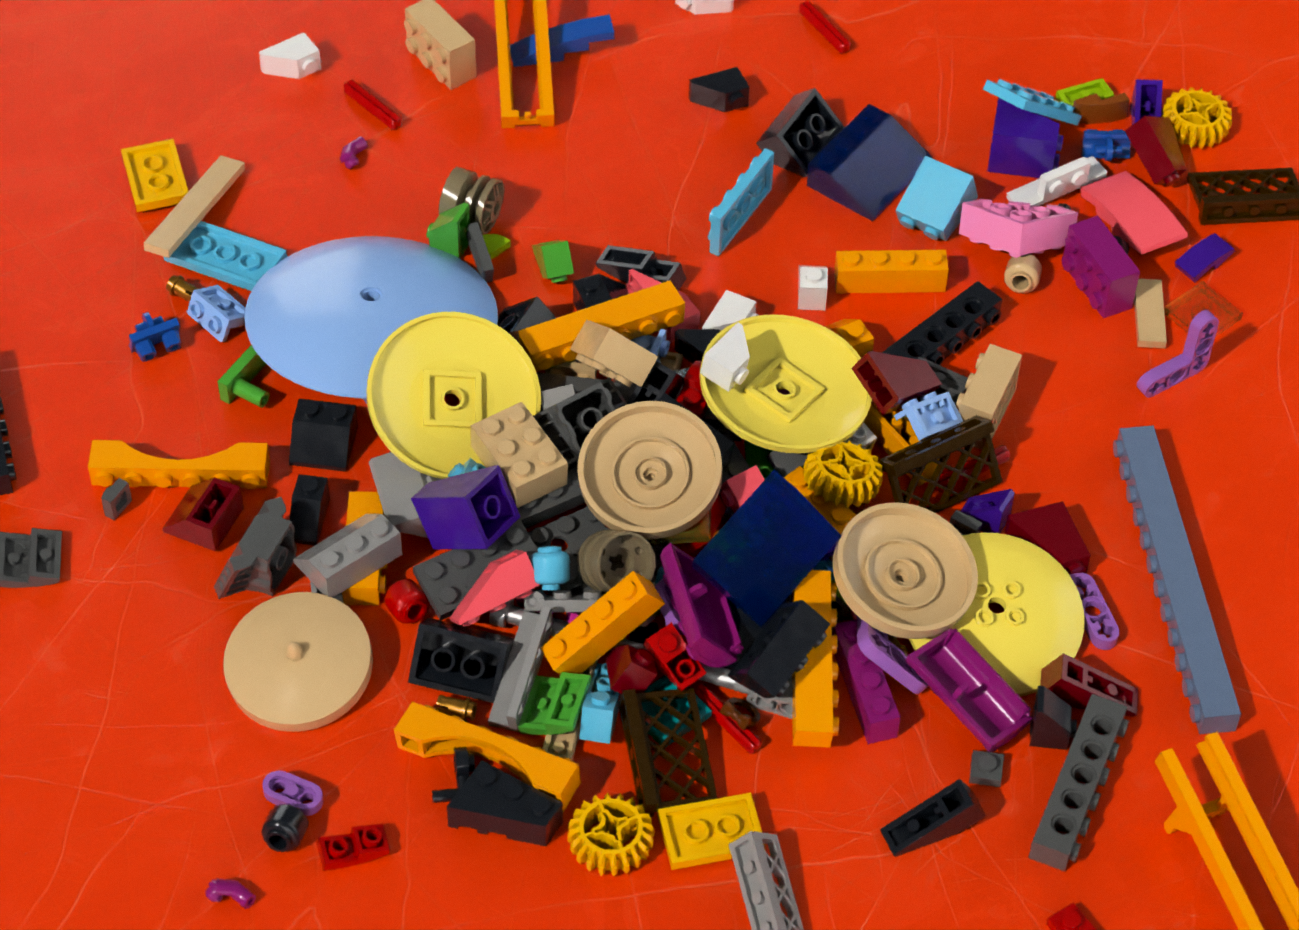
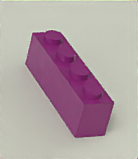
[832,619,900,744]

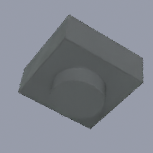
[101,478,132,520]
[950,510,982,535]
[969,750,1004,787]

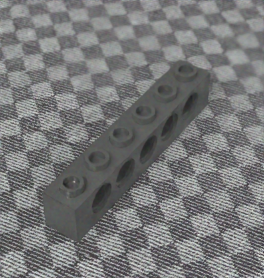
[1028,694,1129,872]

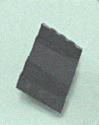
[533,377,628,465]
[214,497,297,599]

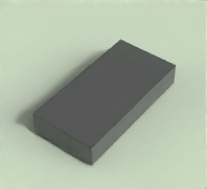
[466,222,494,283]

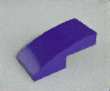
[1175,233,1235,283]

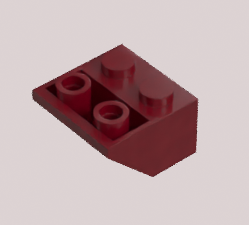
[162,477,244,551]

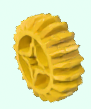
[1161,87,1232,150]
[803,439,883,508]
[568,792,654,877]

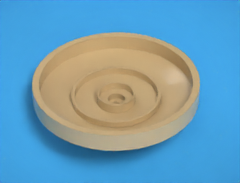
[578,401,722,539]
[833,502,978,639]
[223,592,373,732]

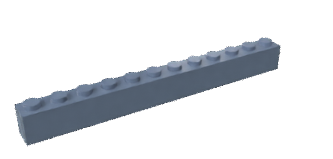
[1113,425,1241,735]

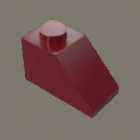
[605,645,657,694]

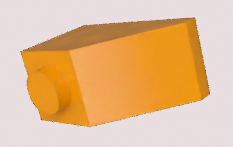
[824,319,874,358]

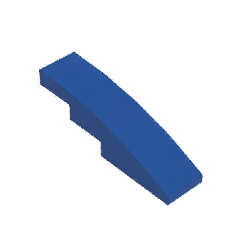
[510,14,614,67]

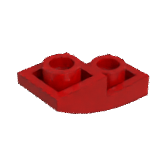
[317,824,390,871]

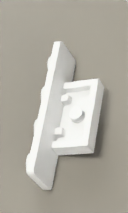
[1006,156,1107,206]

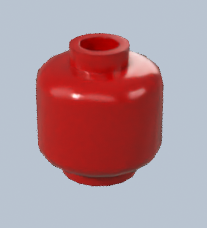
[384,579,429,624]

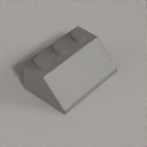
[369,452,440,538]
[293,514,402,598]

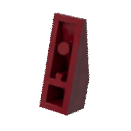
[1040,653,1138,717]

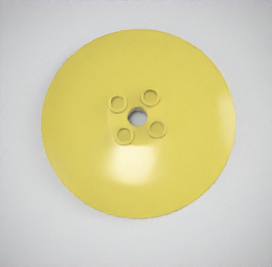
[366,312,541,479]
[699,314,872,453]
[909,532,1085,696]

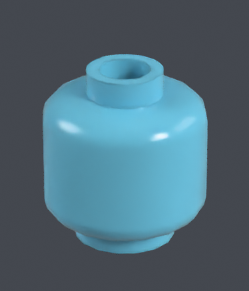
[530,546,570,591]

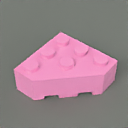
[959,199,1078,258]

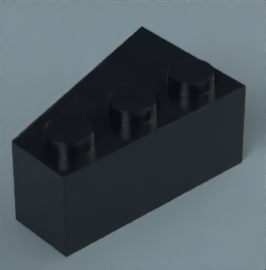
[447,760,563,846]

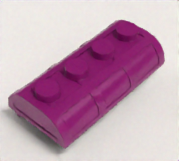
[660,543,744,667]
[905,628,1033,753]

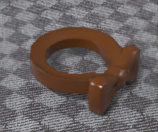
[720,697,761,730]

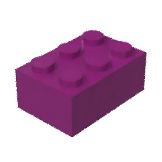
[1062,216,1140,318]

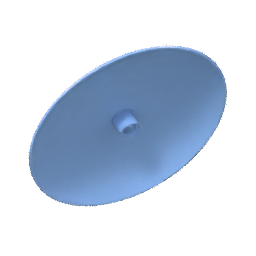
[244,236,498,399]

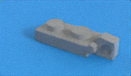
[524,589,603,612]

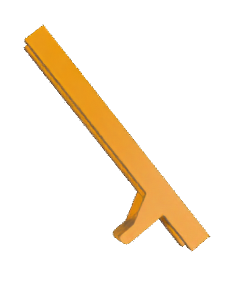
[494,0,554,128]
[1155,732,1299,930]

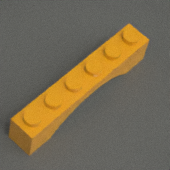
[88,440,270,489]
[394,702,581,812]

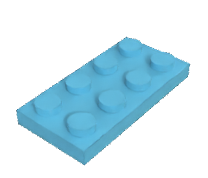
[983,78,1082,126]
[708,148,774,257]
[163,221,287,291]

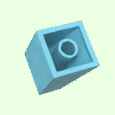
[895,156,978,241]

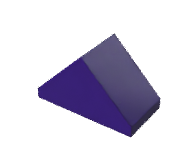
[1130,79,1163,125]
[960,489,1015,533]

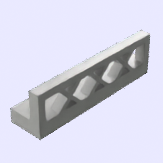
[488,605,554,732]
[729,831,804,930]

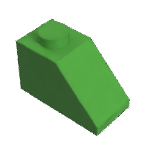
[426,203,470,258]
[532,240,574,283]

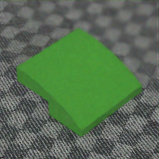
[518,672,592,735]

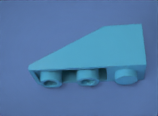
[579,663,621,744]

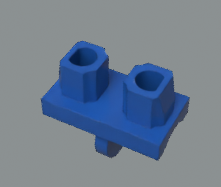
[1081,129,1131,161]
[129,312,181,362]

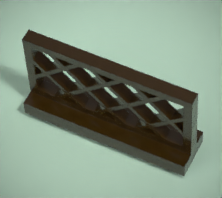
[1187,168,1299,225]
[879,415,1002,513]
[618,687,717,817]

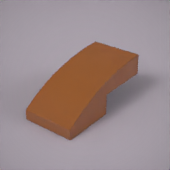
[1073,93,1130,124]

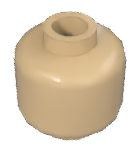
[1004,254,1042,294]

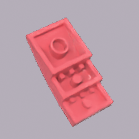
[1081,171,1188,255]

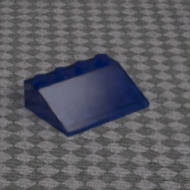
[807,104,932,221]
[692,470,842,627]

